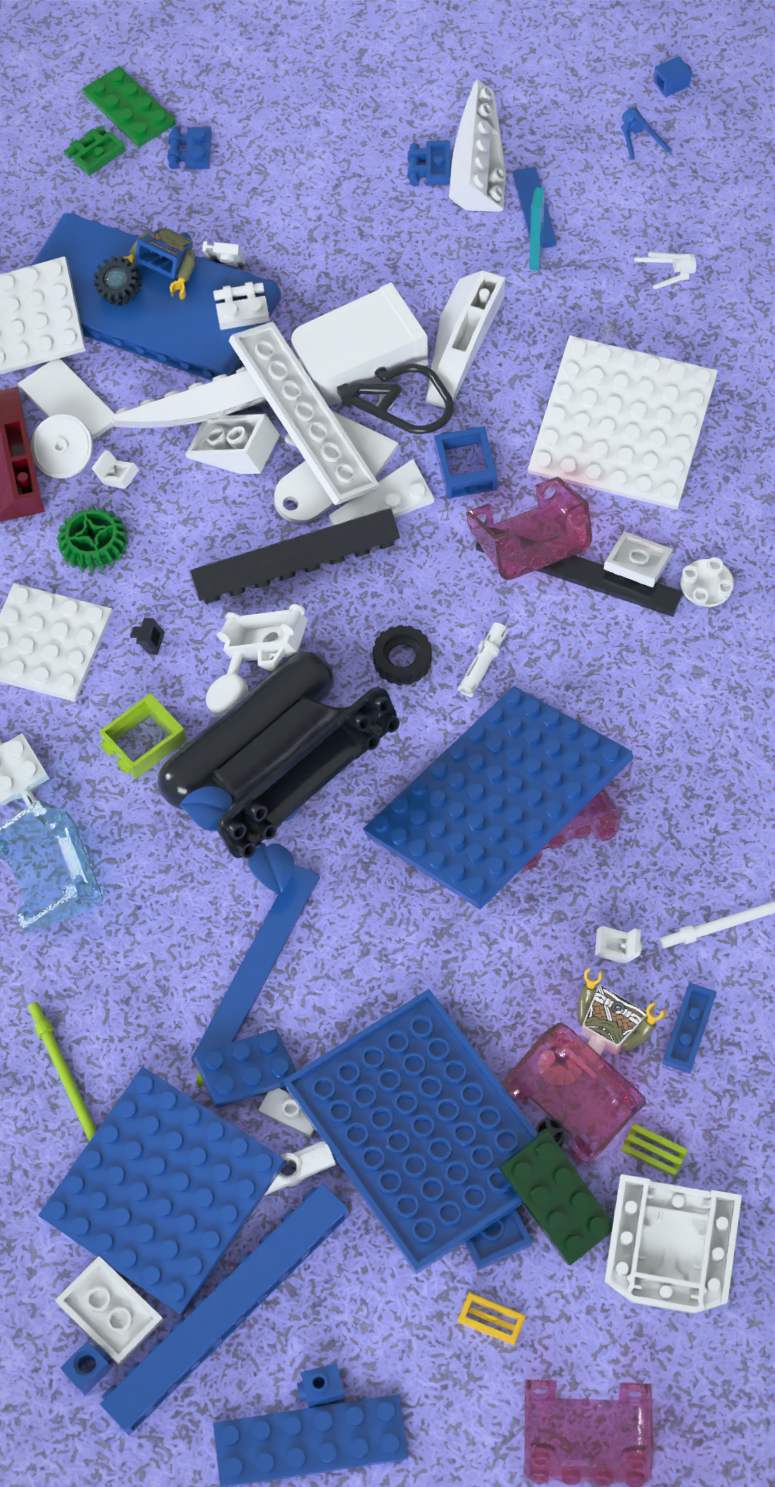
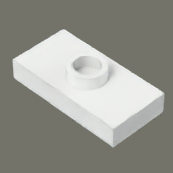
[258,1088,315,1138]

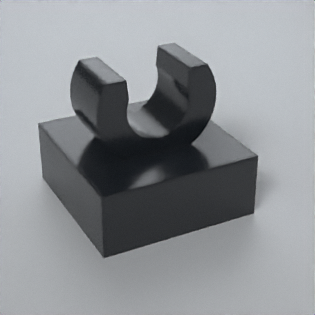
[130,618,165,655]

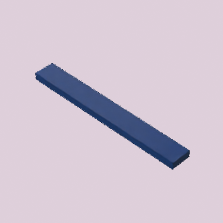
[191,865,320,1062]

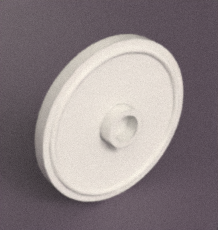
[31,414,93,479]

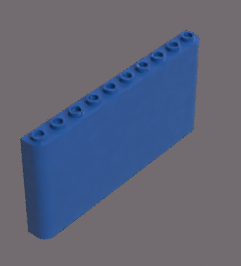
[31,213,281,381]

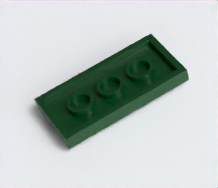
[497,1130,613,1266]

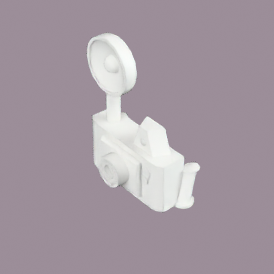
[206,604,308,716]

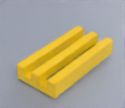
[457,1292,526,1346]

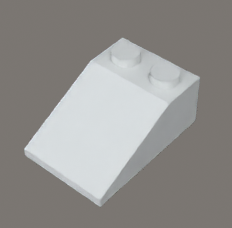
[185,414,280,474]

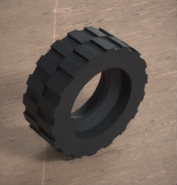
[372,625,432,686]

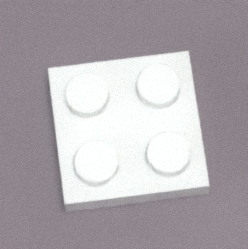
[604,531,673,587]

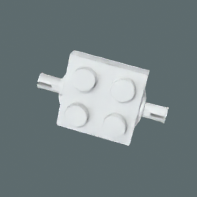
[0,734,50,810]

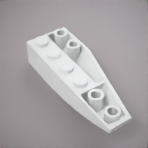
[426,270,505,408]

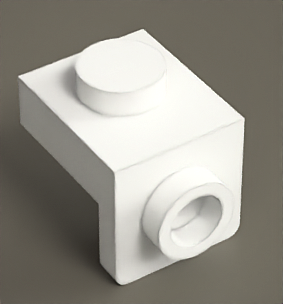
[92,450,139,489]
[595,926,642,963]

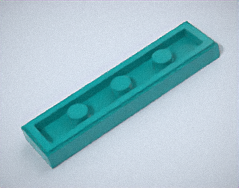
[529,187,545,271]

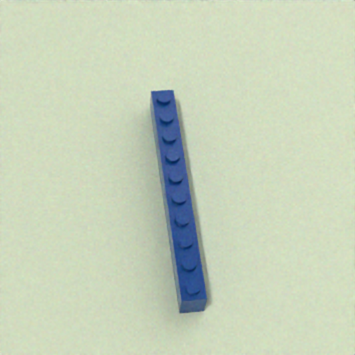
[100,1183,350,1436]

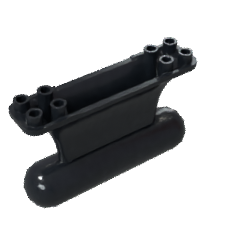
[157,651,400,858]

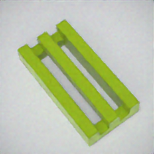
[621,1123,688,1178]

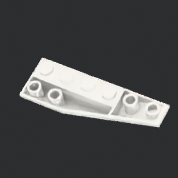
[449,80,506,212]
[112,367,267,428]

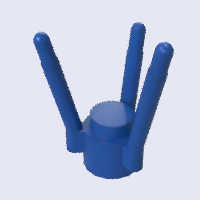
[621,108,671,160]

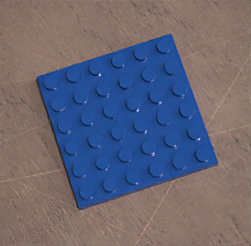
[38,1066,287,1316]

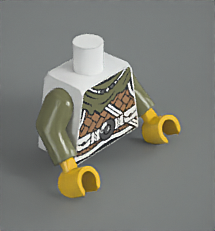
[577,966,667,1060]

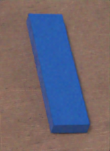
[512,167,556,248]

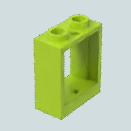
[99,693,187,779]

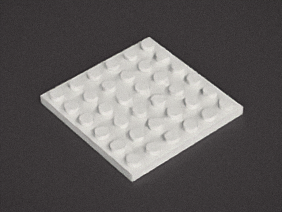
[527,336,718,510]

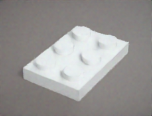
[55,1256,164,1366]

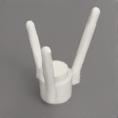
[634,252,696,289]

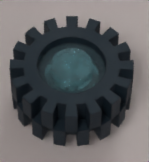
[93,256,142,306]

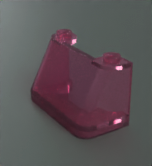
[501,1023,647,1166]

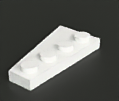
[329,459,434,525]

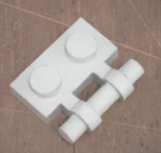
[213,282,270,330]

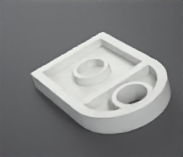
[274,460,334,524]

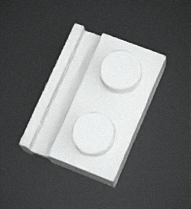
[202,241,246,269]

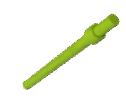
[28,1002,97,1142]

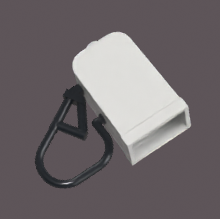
[291,282,454,434]

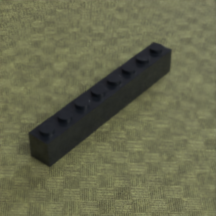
[188,508,400,604]

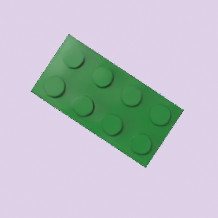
[82,66,176,148]

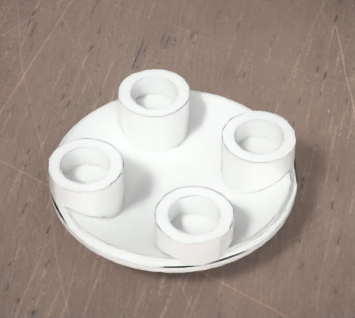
[680,557,734,607]

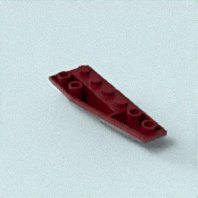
[0,387,45,522]

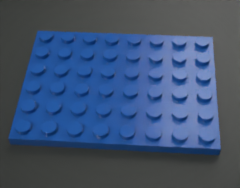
[363,686,634,910]
[283,989,538,1274]

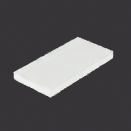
[18,358,115,440]
[285,411,399,479]

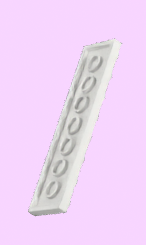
[229,322,379,506]

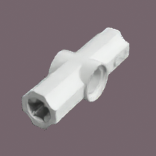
[264,1141,336,1196]

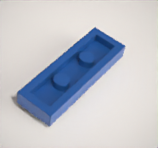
[662,982,717,1073]

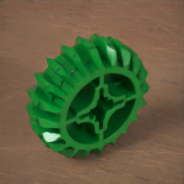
[57,505,128,574]

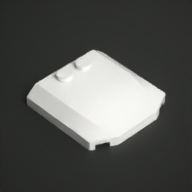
[604,1174,742,1314]

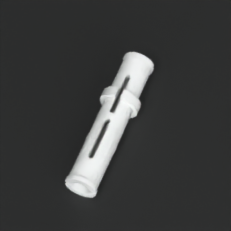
[458,622,508,697]

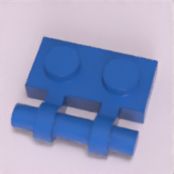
[167,126,212,169]
[407,141,450,186]

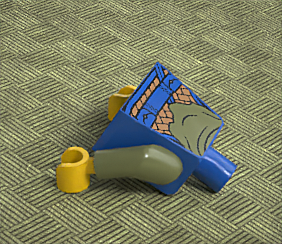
[123,228,195,300]

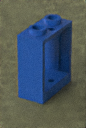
[434,426,498,499]

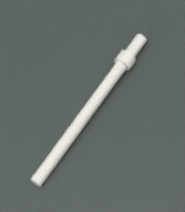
[659,901,775,949]

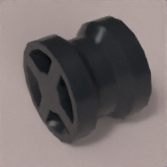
[536,1118,565,1148]

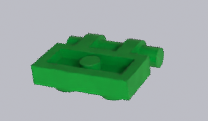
[64,125,126,176]

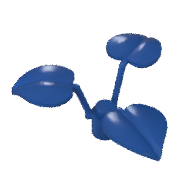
[180,786,300,894]

